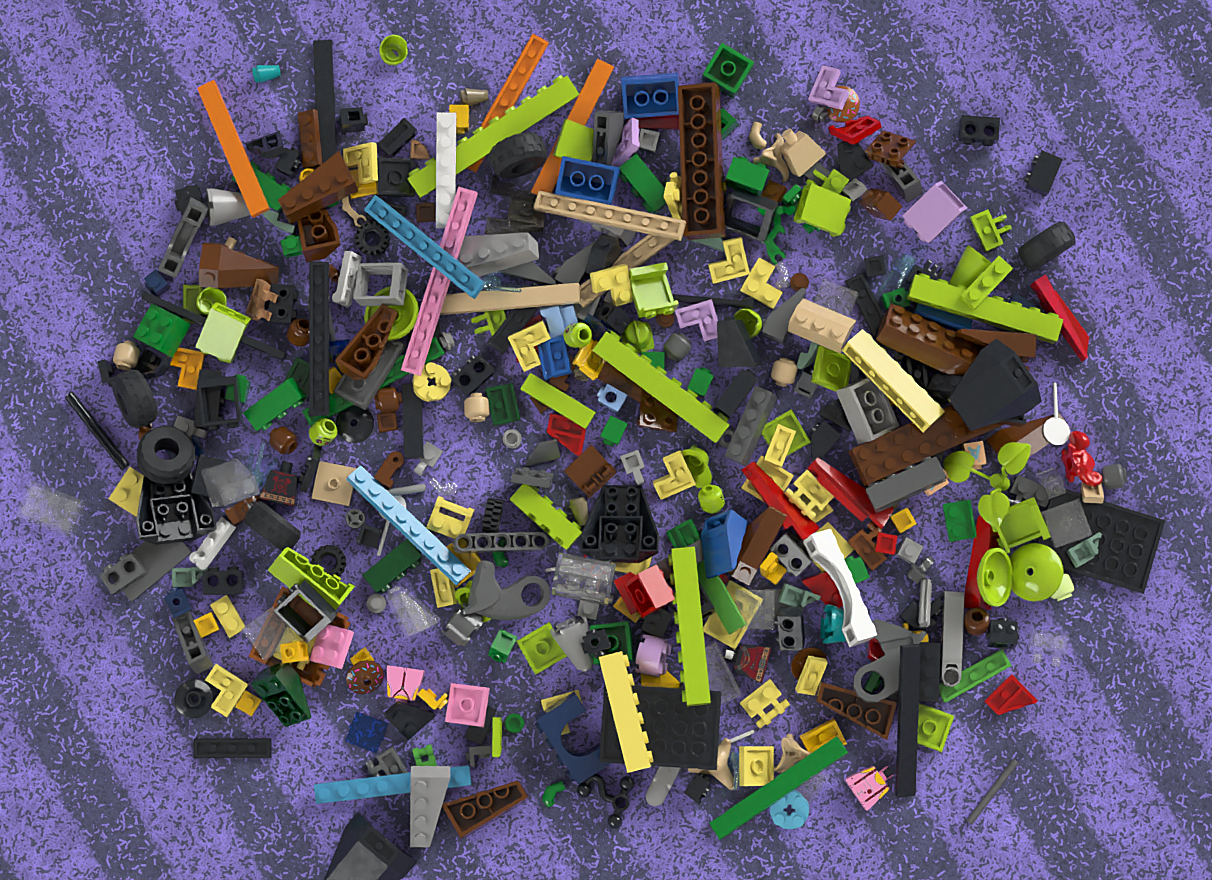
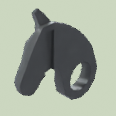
[462,560,550,620]
[853,619,926,703]

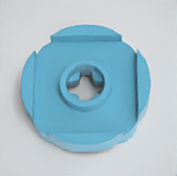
[770,790,809,829]

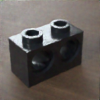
[958,115,1000,146]
[451,354,496,398]
[203,567,244,595]
[775,607,806,651]

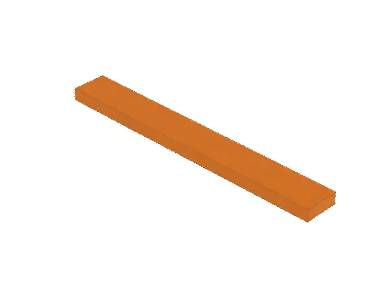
[467,34,549,173]
[531,59,614,196]
[197,80,270,218]

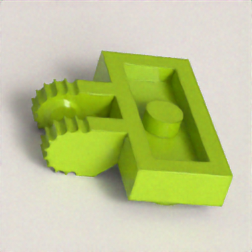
[806,168,849,194]
[970,209,1012,252]
[471,310,506,336]

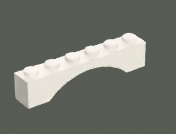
[436,113,456,228]
[803,529,877,647]

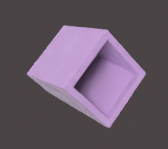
[903,181,967,243]

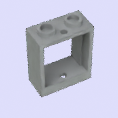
[353,263,408,306]

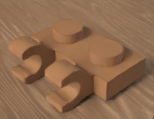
[245,278,278,321]

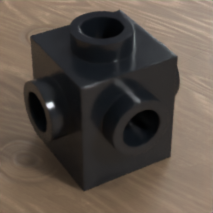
[581,629,612,659]

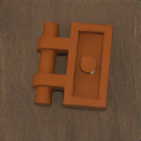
[847,521,897,571]

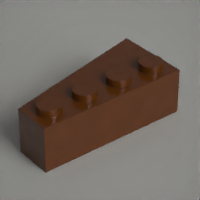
[278,151,358,224]
[815,682,897,740]
[442,780,530,839]

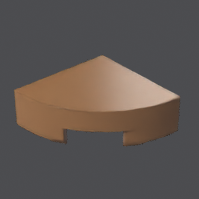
[410,140,430,160]

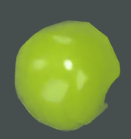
[379,34,408,66]
[195,287,227,317]
[734,309,762,339]

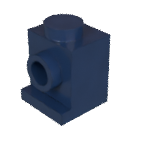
[144,269,171,297]
[164,586,193,618]

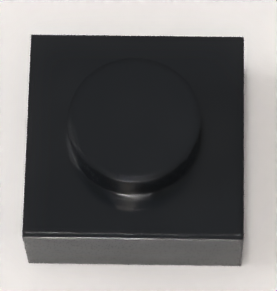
[863,255,886,278]

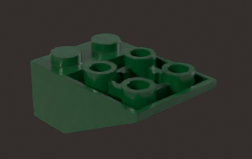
[251,662,311,727]

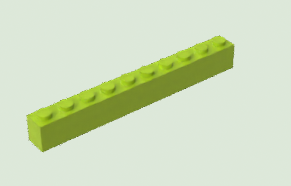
[407,75,580,198]

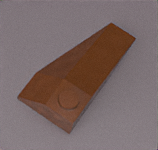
[291,187,341,263]
[199,242,279,288]
[335,303,398,381]
[956,329,1036,363]
[986,413,1070,457]
[728,506,787,585]

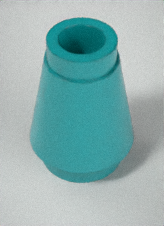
[252,65,281,84]

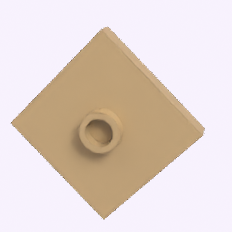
[311,461,357,506]

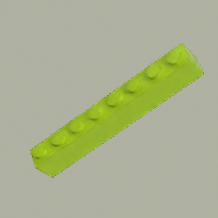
[907,273,1064,344]
[592,331,730,443]
[668,547,711,707]

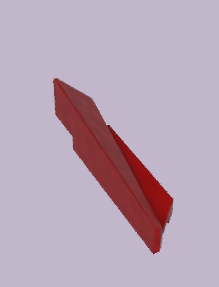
[1029,274,1089,362]
[807,458,894,529]
[741,462,819,541]
[964,515,1000,610]

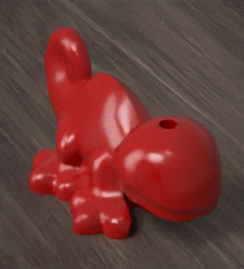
[1061,431,1103,486]

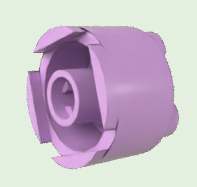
[635,634,672,677]

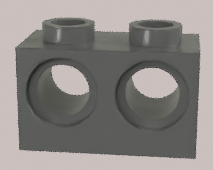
[770,529,813,577]
[99,553,147,595]

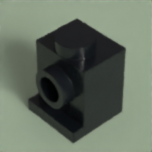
[340,107,368,135]
[275,147,302,179]
[683,773,712,805]

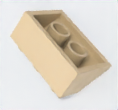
[788,298,856,354]

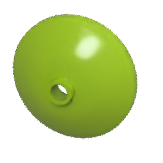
[364,286,419,341]
[1010,543,1064,601]
[977,548,1013,606]

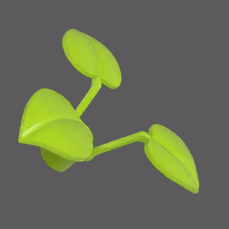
[943,442,1031,528]

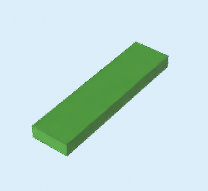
[697,560,747,635]
[939,649,1012,703]

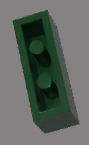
[362,539,423,593]

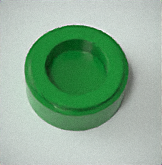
[505,713,524,733]

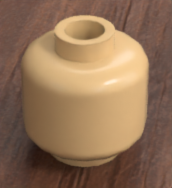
[113,341,140,371]
[771,357,798,387]
[464,393,490,422]

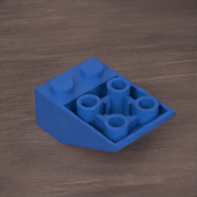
[701,509,747,579]

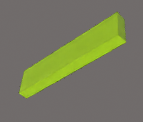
[520,373,596,429]

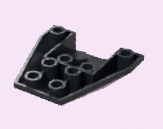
[948,339,1042,431]
[136,473,217,545]
[580,485,659,563]
[324,812,417,880]

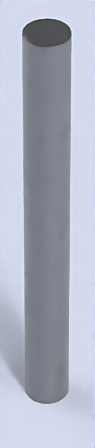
[966,759,1019,825]

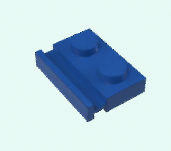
[538,336,572,380]

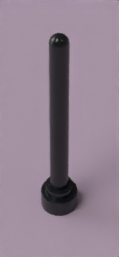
[672,294,754,310]

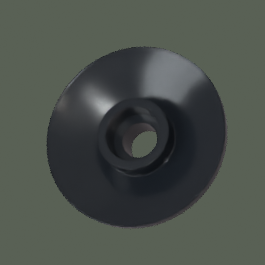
[336,405,374,443]
[174,679,213,718]

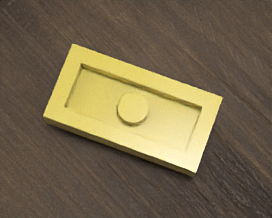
[763,424,796,467]
[430,568,457,608]
[210,595,246,638]
[795,656,828,695]

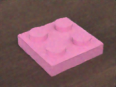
[309,625,354,669]
[445,683,490,727]

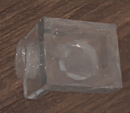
[1036,468,1066,499]

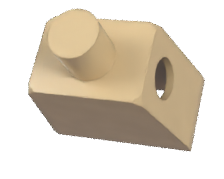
[780,129,826,177]

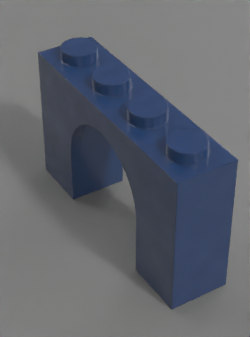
[535,692,611,784]

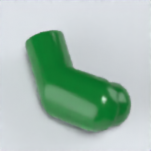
[492,538,509,568]
[542,781,566,807]

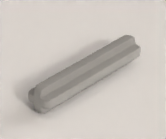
[918,578,932,627]

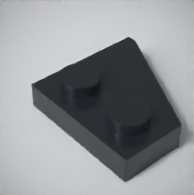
[245,131,285,159]
[837,140,873,183]
[134,346,173,379]

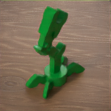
[757,206,797,265]

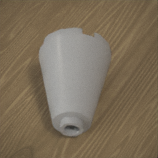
[206,188,250,226]
[550,615,594,672]

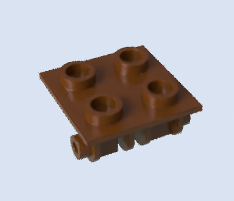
[864,131,917,168]
[636,392,677,433]
[564,445,617,499]

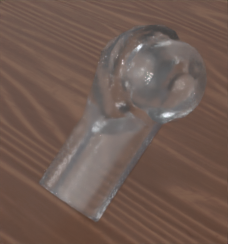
[775,261,791,290]
[429,478,457,496]

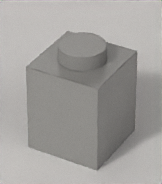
[895,537,924,564]

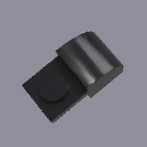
[898,598,943,629]

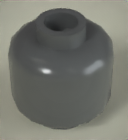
[663,332,692,361]
[1099,464,1128,490]

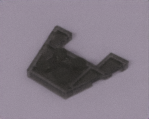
[484,176,546,235]

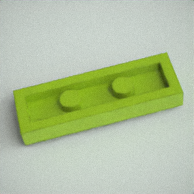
[959,256,1013,310]

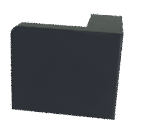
[356,523,382,549]

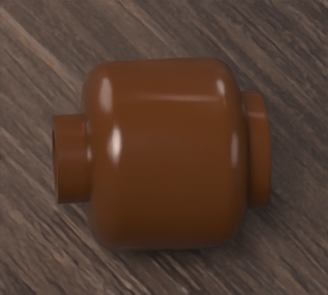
[286,318,309,347]
[374,387,403,413]
[269,426,298,455]
[964,607,990,636]

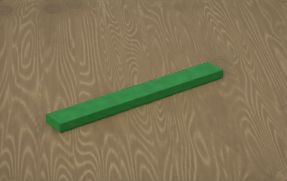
[302,337,445,427]
[709,736,848,840]

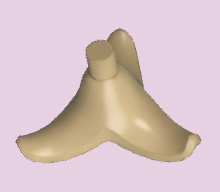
[753,133,789,183]
[774,734,811,773]
[688,738,736,790]

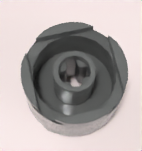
[440,601,483,646]

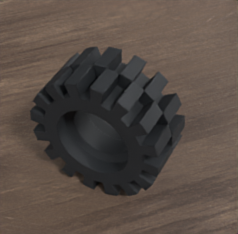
[355,221,390,257]
[482,498,504,533]
[311,545,347,577]

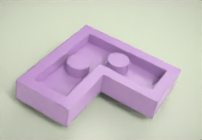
[808,65,849,110]
[612,117,640,167]
[675,299,718,341]

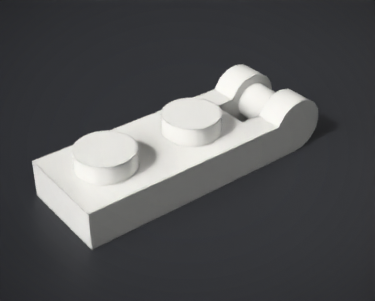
[332,251,362,307]
[189,517,236,570]

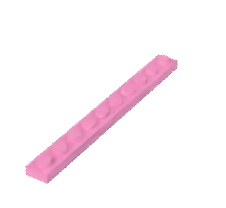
[401,187,478,376]

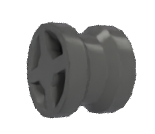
[345,509,366,529]

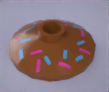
[823,86,860,123]

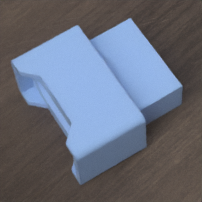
[540,304,578,339]

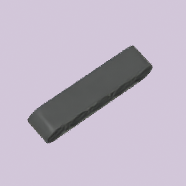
[452,532,549,553]

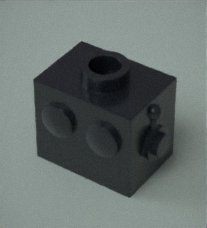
[174,184,204,215]
[593,301,632,334]
[640,607,673,638]
[986,618,1019,649]

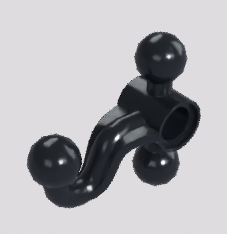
[576,774,635,829]

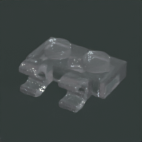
[1027,629,1069,667]

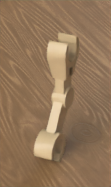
[342,196,367,228]

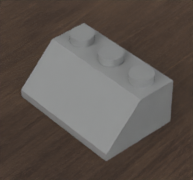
[836,377,899,444]

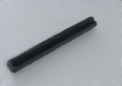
[65,392,130,470]

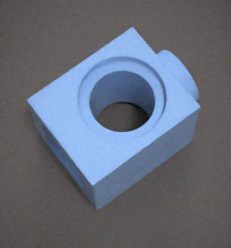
[597,384,627,413]

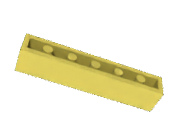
[842,329,945,433]
[599,651,654,773]

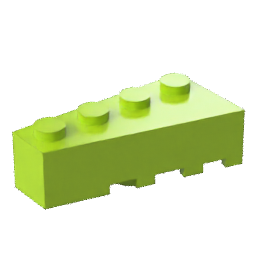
[510,484,582,551]
[268,547,355,610]

